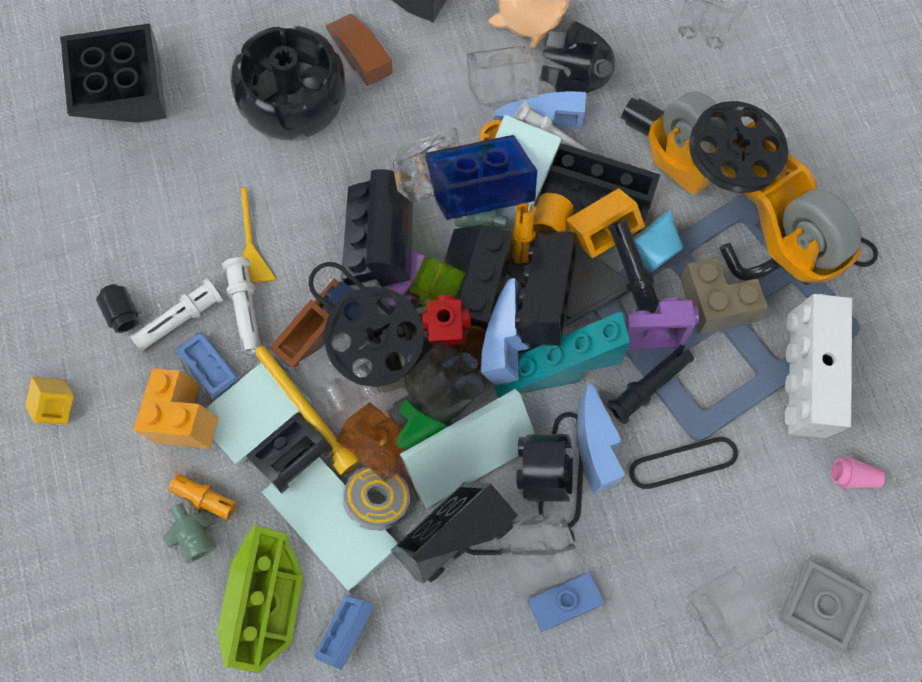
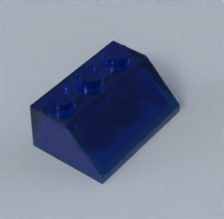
[425,135,538,220]

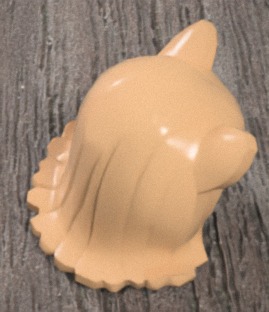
[488,0,570,48]

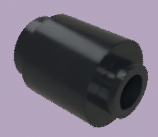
[621,97,664,136]
[96,284,139,333]

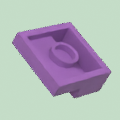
[625,297,699,350]

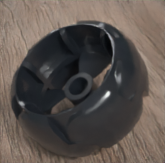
[230,25,346,140]

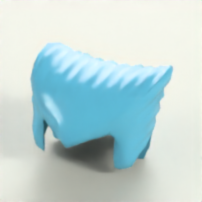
[633,209,684,272]

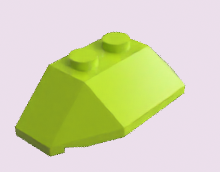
[217,525,304,673]

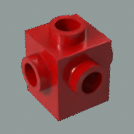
[422,295,471,346]

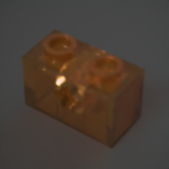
[336,402,406,482]

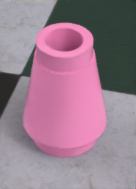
[831,456,885,489]

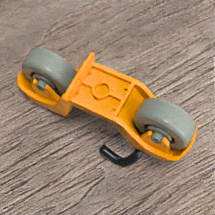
[648,91,861,286]

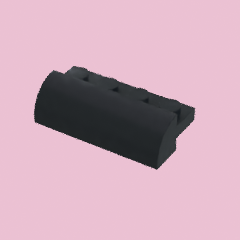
[538,143,661,236]
[341,169,413,287]

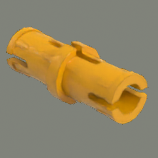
[168,473,237,521]

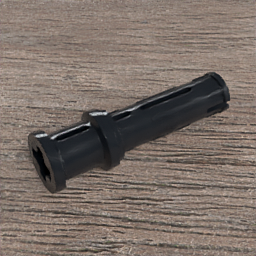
[608,219,662,314]
[606,344,694,424]

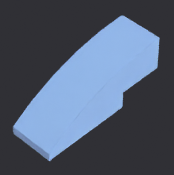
[494,91,586,128]
[481,278,530,385]
[577,384,625,494]

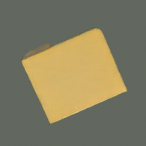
[25,377,74,425]

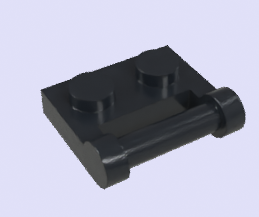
[247,414,333,494]

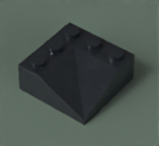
[60,23,167,123]
[390,482,518,583]

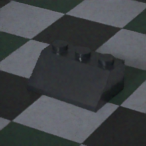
[433,225,514,330]

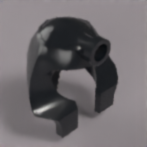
[540,21,615,93]

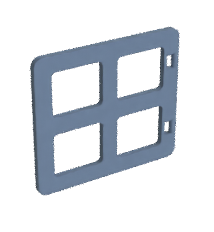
[593,194,860,441]

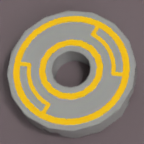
[343,465,410,531]

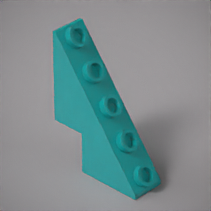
[492,312,630,398]

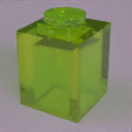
[409,257,466,306]

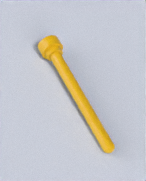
[255,346,362,476]

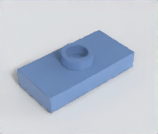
[175,331,239,400]
[528,572,605,633]
[314,594,374,670]

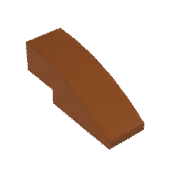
[326,14,393,86]
[270,278,340,369]

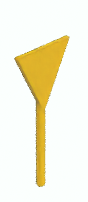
[241,187,277,283]

